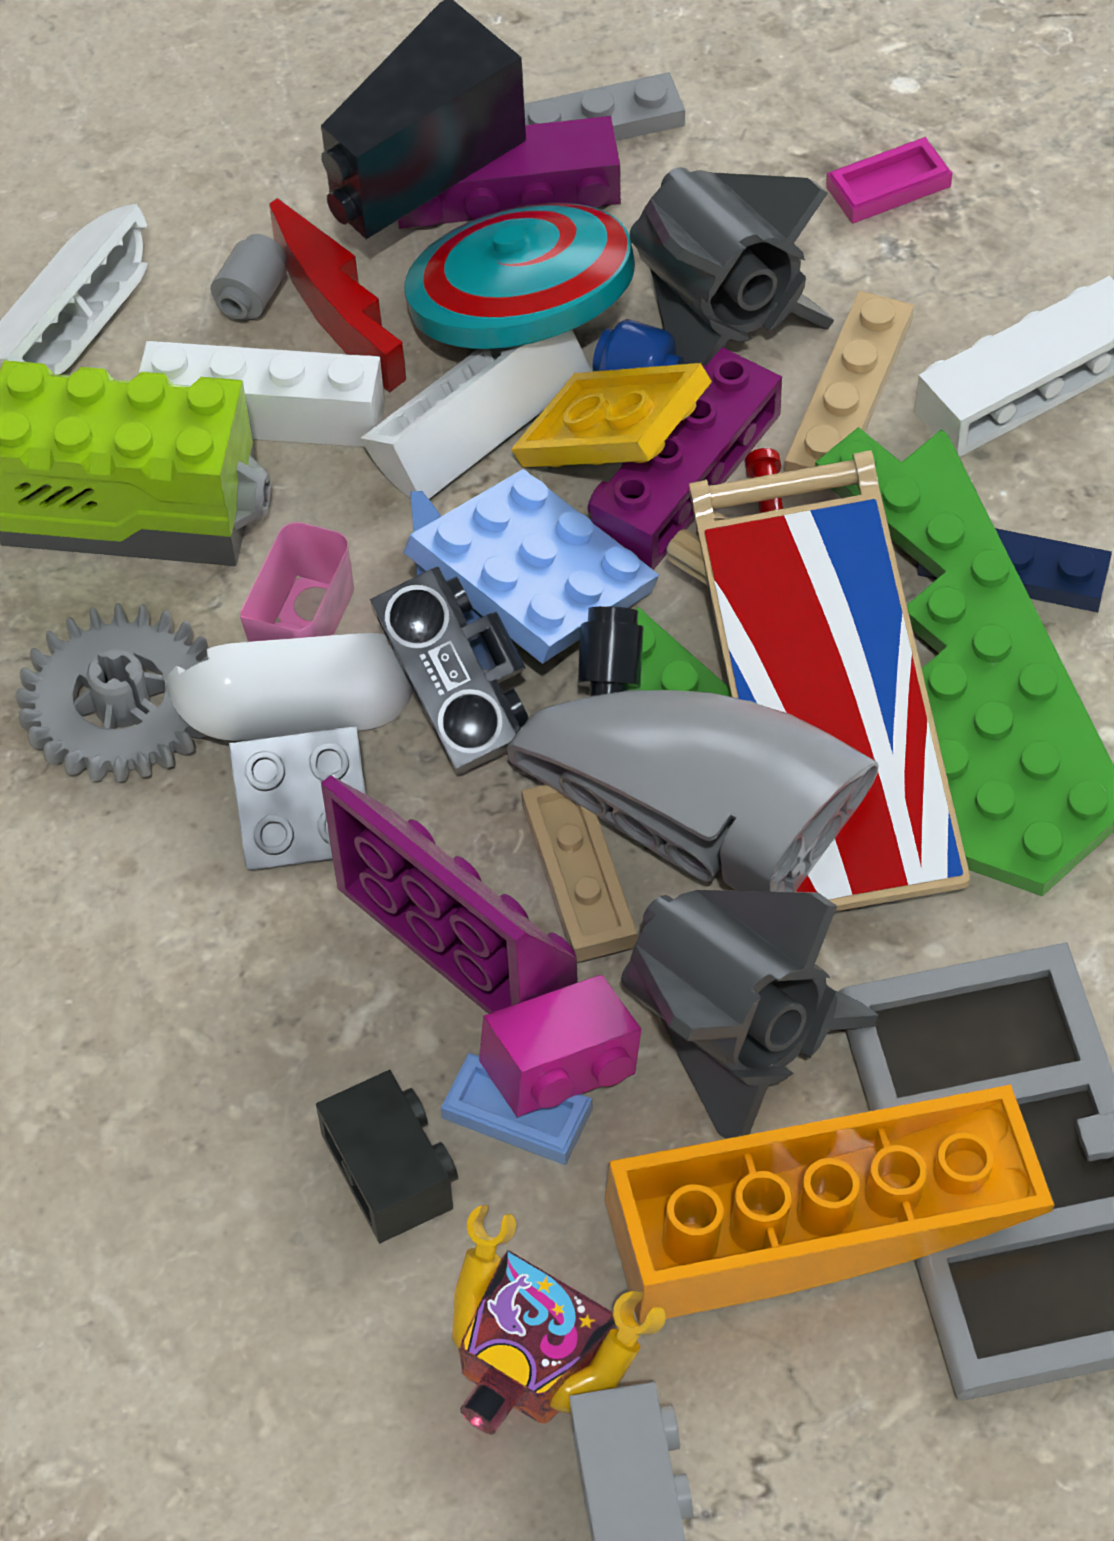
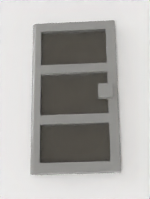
[838,942,1114,1400]

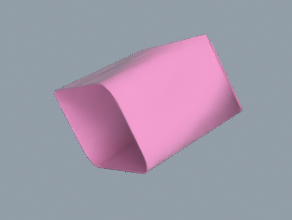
[240,522,354,642]

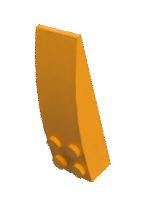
[605,1084,1054,1324]

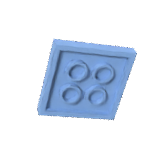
[403,469,659,664]

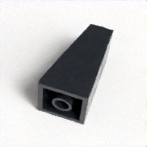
[321,0,526,240]

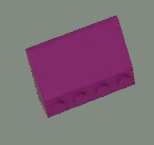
[321,775,578,1014]

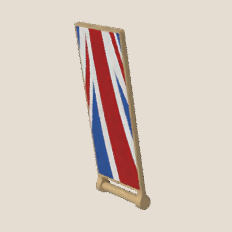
[689,450,970,911]

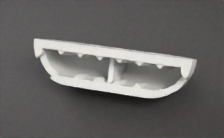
[0,204,148,375]
[167,633,413,741]

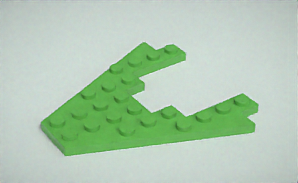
[628,427,1114,896]

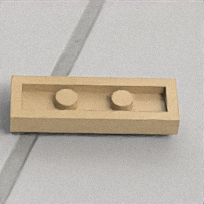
[521,784,638,962]

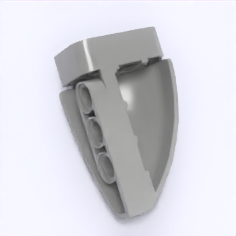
[507,690,879,892]

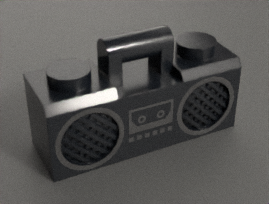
[370,566,529,777]

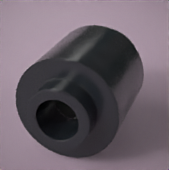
[578,606,644,696]

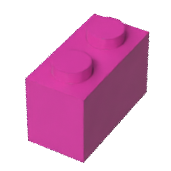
[479,974,642,1117]

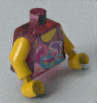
[452,1205,666,1435]

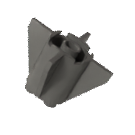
[629,167,834,365]
[621,890,879,1139]

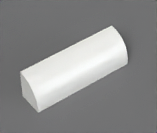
[361,330,592,499]

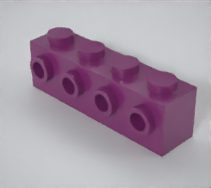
[588,347,782,570]

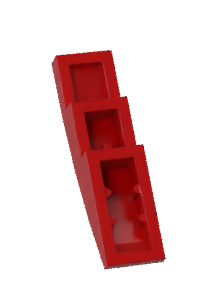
[269,198,406,393]

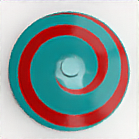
[404,203,635,349]

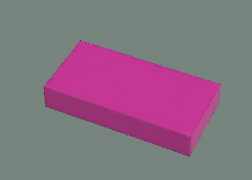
[826,137,953,224]

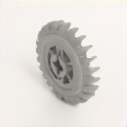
[16,603,209,782]

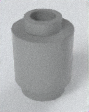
[210,234,287,320]

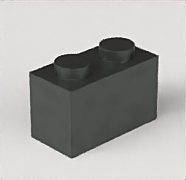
[316,1069,458,1244]

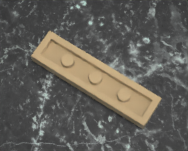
[784,290,914,472]

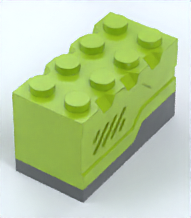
[0,360,271,566]

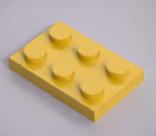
[511,363,712,468]

